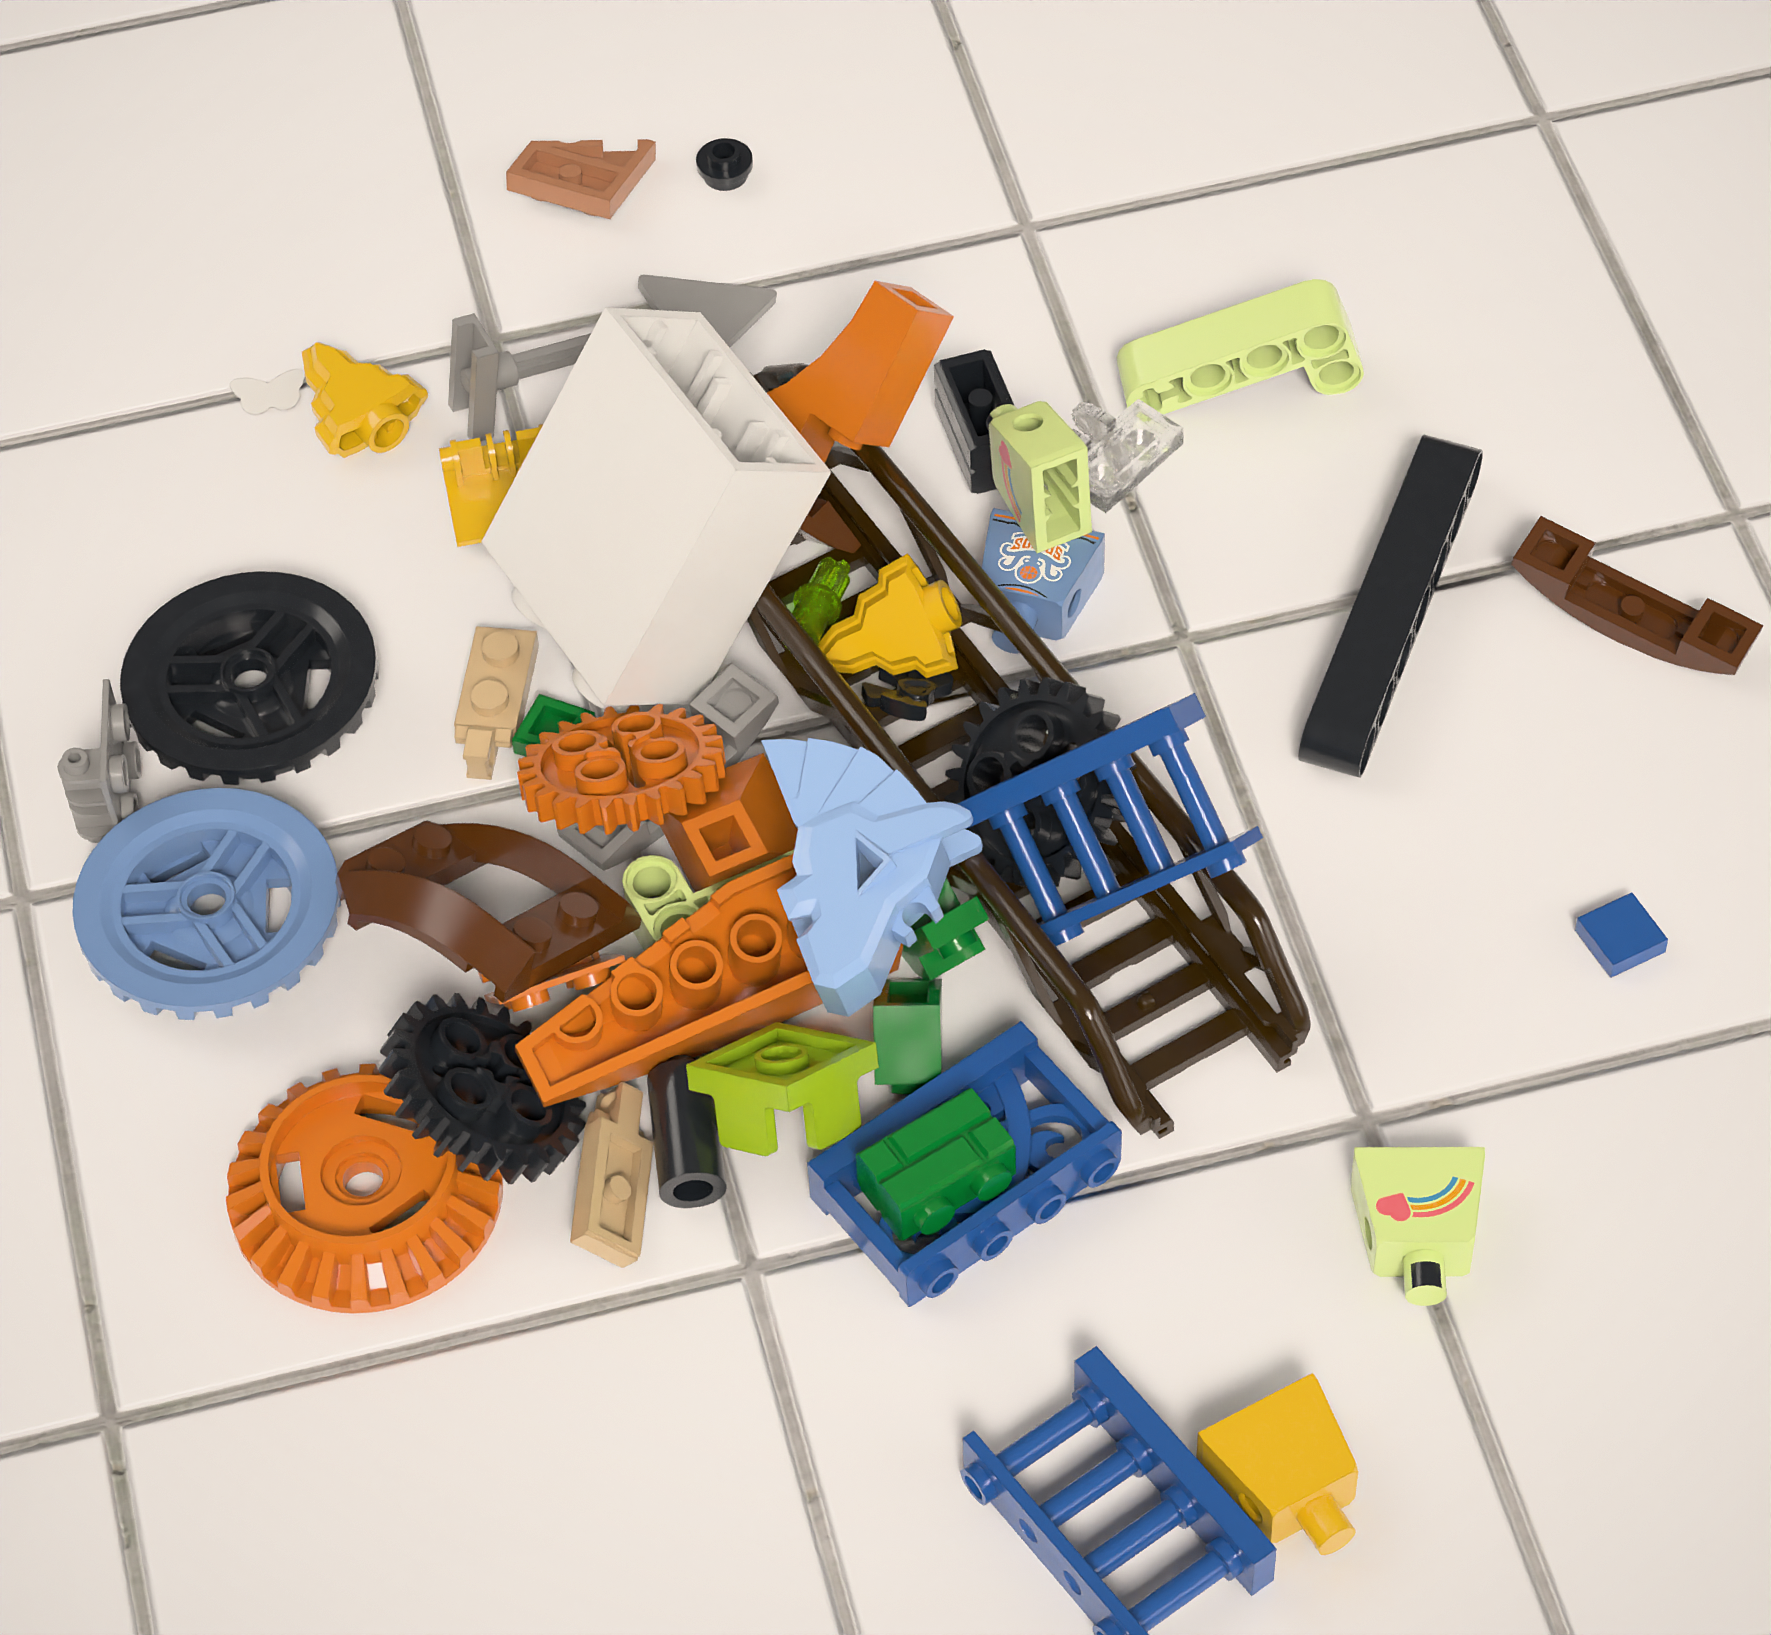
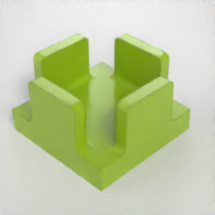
[686,1022,879,1157]

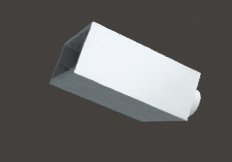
[482,307,832,713]

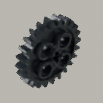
[944,677,1137,887]
[379,993,586,1184]

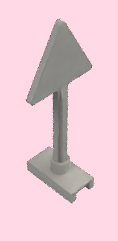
[448,274,777,441]

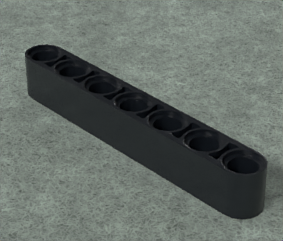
[1298,434,1483,778]

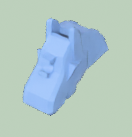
[761,738,983,1017]

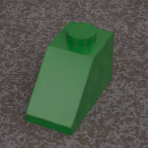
[873,979,943,1094]

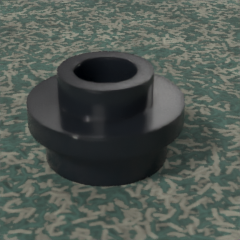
[696,138,753,191]

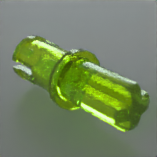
[782,557,851,649]

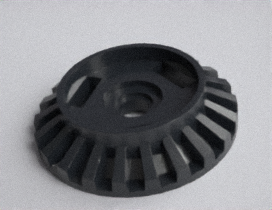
[120,571,379,785]

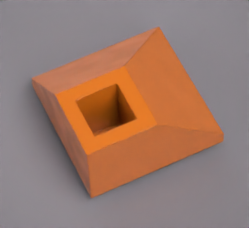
[660,753,798,892]

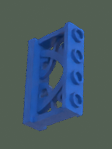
[807,1021,1122,1307]

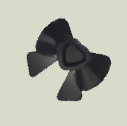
[861,667,953,721]

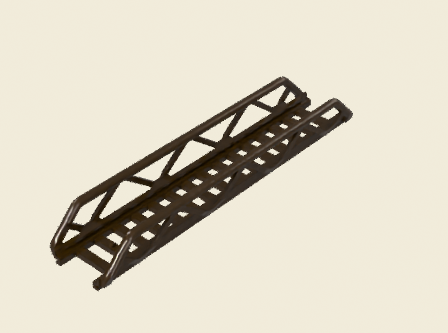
[747,363,1311,1139]

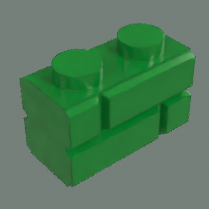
[856,1088,1016,1241]

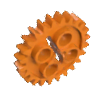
[517,704,726,835]

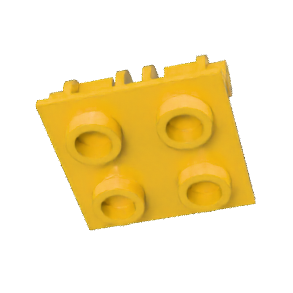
[439,424,543,547]

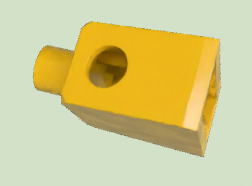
[1196,1373,1358,1555]

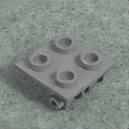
[57,679,141,843]

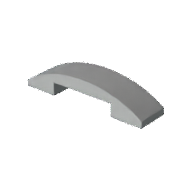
[557,663,779,871]

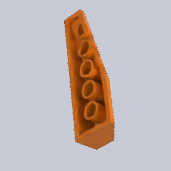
[515,853,904,1107]

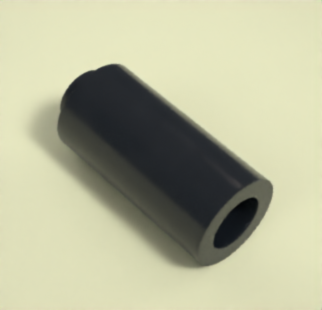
[647,1055,727,1208]

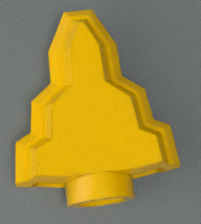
[302,342,428,458]
[817,553,962,678]

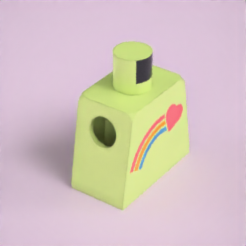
[986,401,1092,553]
[1351,1147,1485,1306]

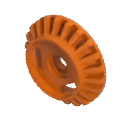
[226,1063,503,1313]

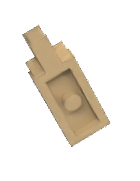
[454,626,539,780]
[570,1082,654,1268]

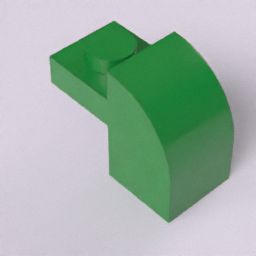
[902,879,989,981]

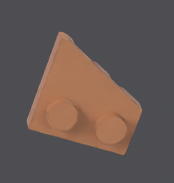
[506,139,656,219]

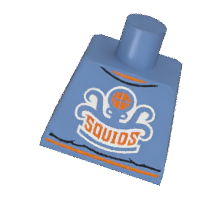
[979,508,1105,654]

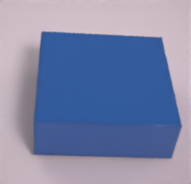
[1575,892,1668,978]

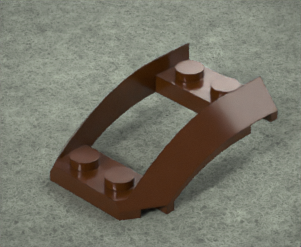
[335,820,641,1003]

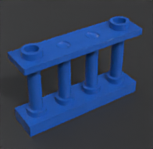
[958,693,1263,946]
[960,1346,1277,1635]

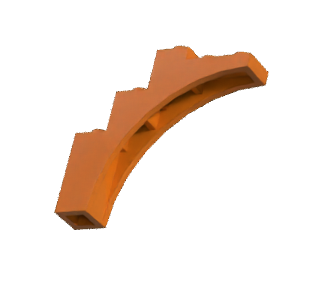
[767,281,954,463]

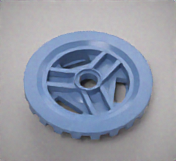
[72,788,341,1020]

